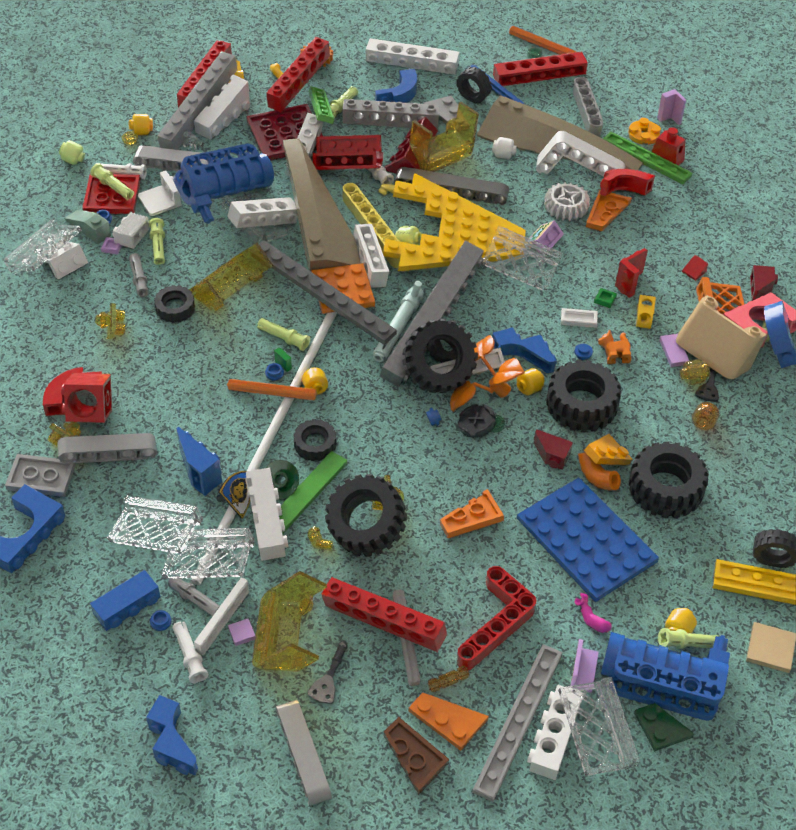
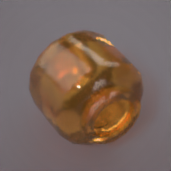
[692,402,719,430]

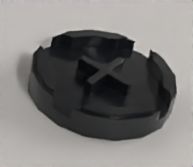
[458,404,496,438]

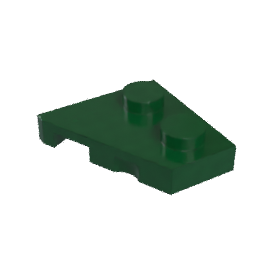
[634,703,694,752]

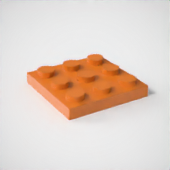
[311,263,375,314]

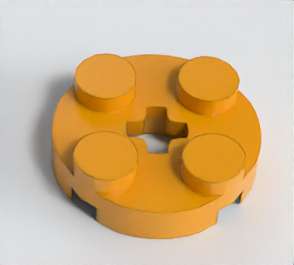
[628,118,661,145]

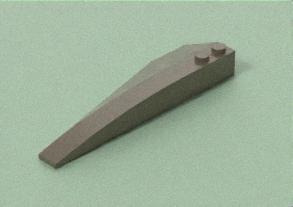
[477,95,643,170]
[283,139,361,271]

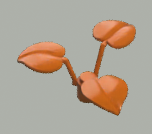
[450,335,525,412]

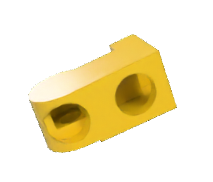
[636,295,656,329]

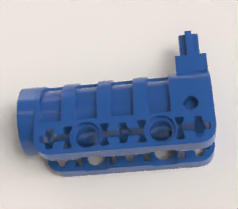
[173,143,274,224]
[601,632,730,721]

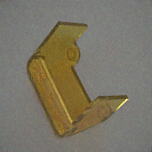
[410,102,479,172]
[188,242,274,311]
[252,571,327,672]

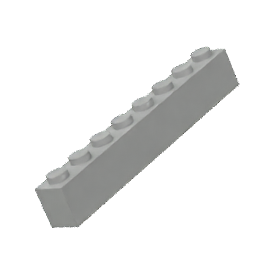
[157,51,238,150]

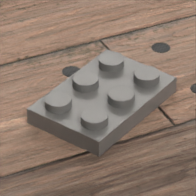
[5,454,76,497]

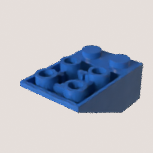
[176,427,222,496]

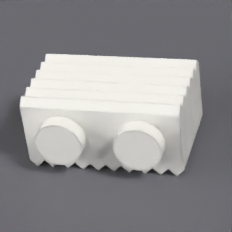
[112,212,149,249]

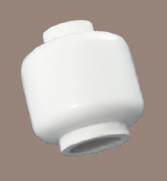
[492,137,517,160]

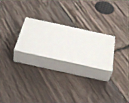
[561,308,598,328]

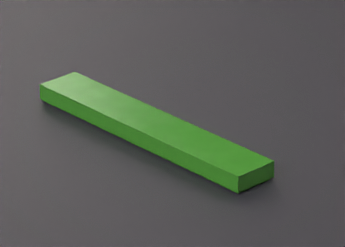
[308,86,334,124]
[603,131,692,185]
[279,451,347,535]

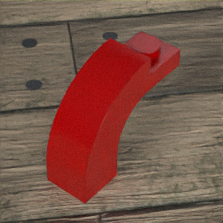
[600,169,655,196]
[43,367,102,416]

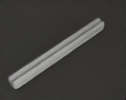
[393,590,420,686]

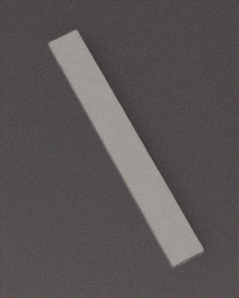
[472,644,563,802]

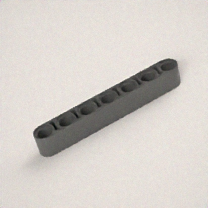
[394,167,509,205]

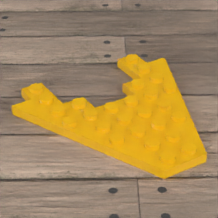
[383,173,526,271]

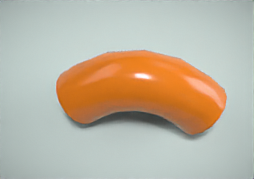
[578,452,621,491]

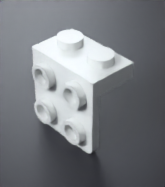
[138,171,182,216]
[37,241,88,279]

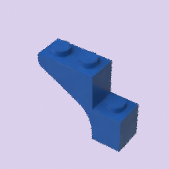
[492,327,557,373]
[146,695,198,775]

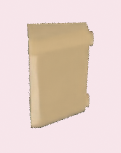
[676,295,767,379]

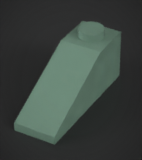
[65,210,111,244]

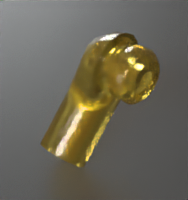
[307,527,333,551]

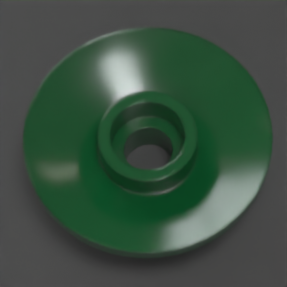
[266,460,299,500]

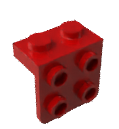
[615,248,648,298]

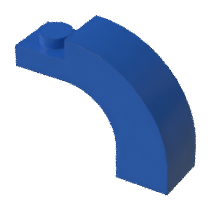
[375,69,417,103]
[764,301,796,368]

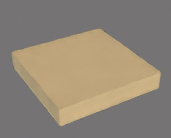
[746,622,796,673]

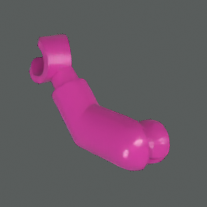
[574,593,612,633]

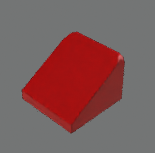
[682,255,708,281]

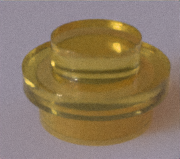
[122,131,138,145]

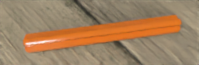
[509,26,576,54]
[227,379,317,401]

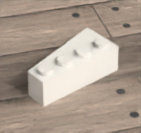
[194,75,250,139]
[246,468,288,561]

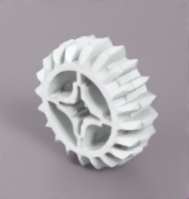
[544,182,590,221]

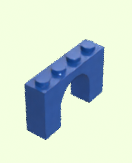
[0,484,65,574]

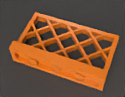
[696,277,744,315]

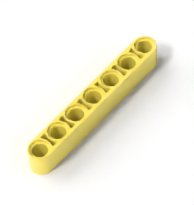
[343,183,400,268]

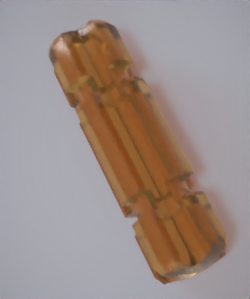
[428,666,469,692]

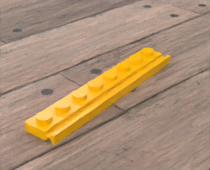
[713,559,796,605]

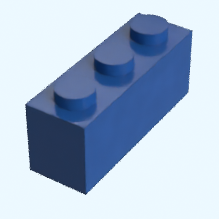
[90,570,161,631]

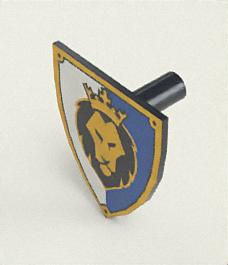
[217,471,250,519]

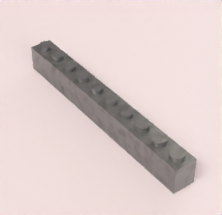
[380,241,484,387]

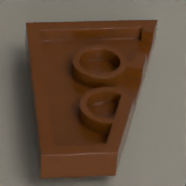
[383,717,449,795]

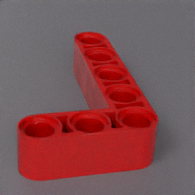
[457,566,537,670]

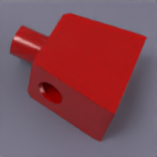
[651,127,685,166]

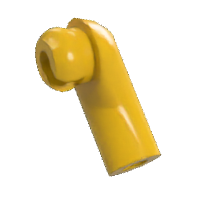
[270,63,283,79]

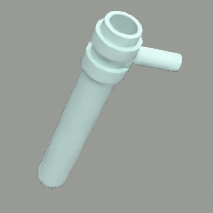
[373,281,424,362]

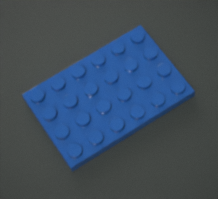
[517,477,659,603]

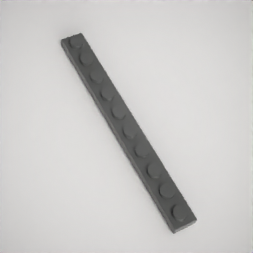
[252,240,397,345]

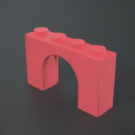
[723,293,796,348]

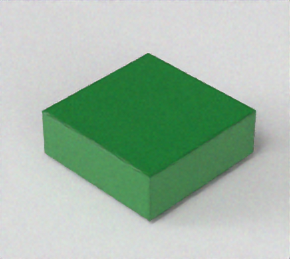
[594,288,617,308]
[274,348,292,372]

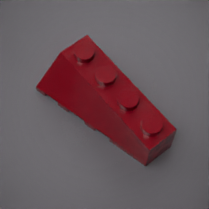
[384,117,438,174]

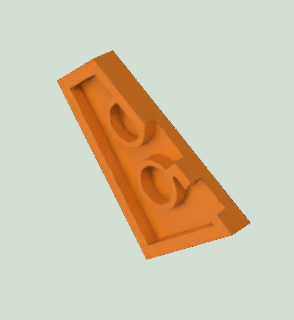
[440,489,504,538]

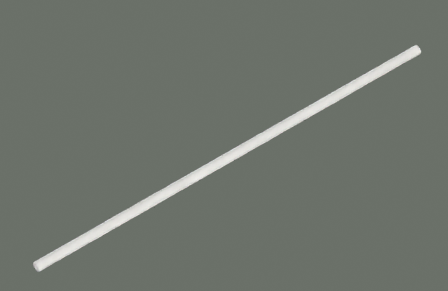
[191,312,337,586]

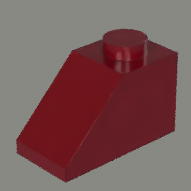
[750,265,778,301]
[533,429,573,470]

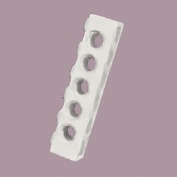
[366,38,459,74]

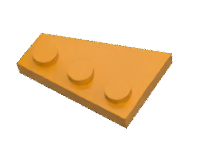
[584,434,633,465]

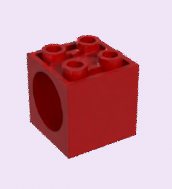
[61,373,112,423]

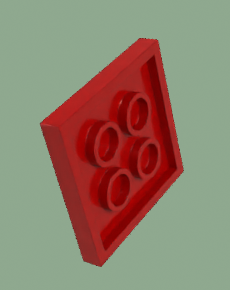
[82,174,141,214]

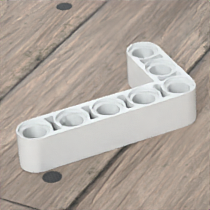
[536,131,625,176]

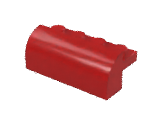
[312,135,383,170]

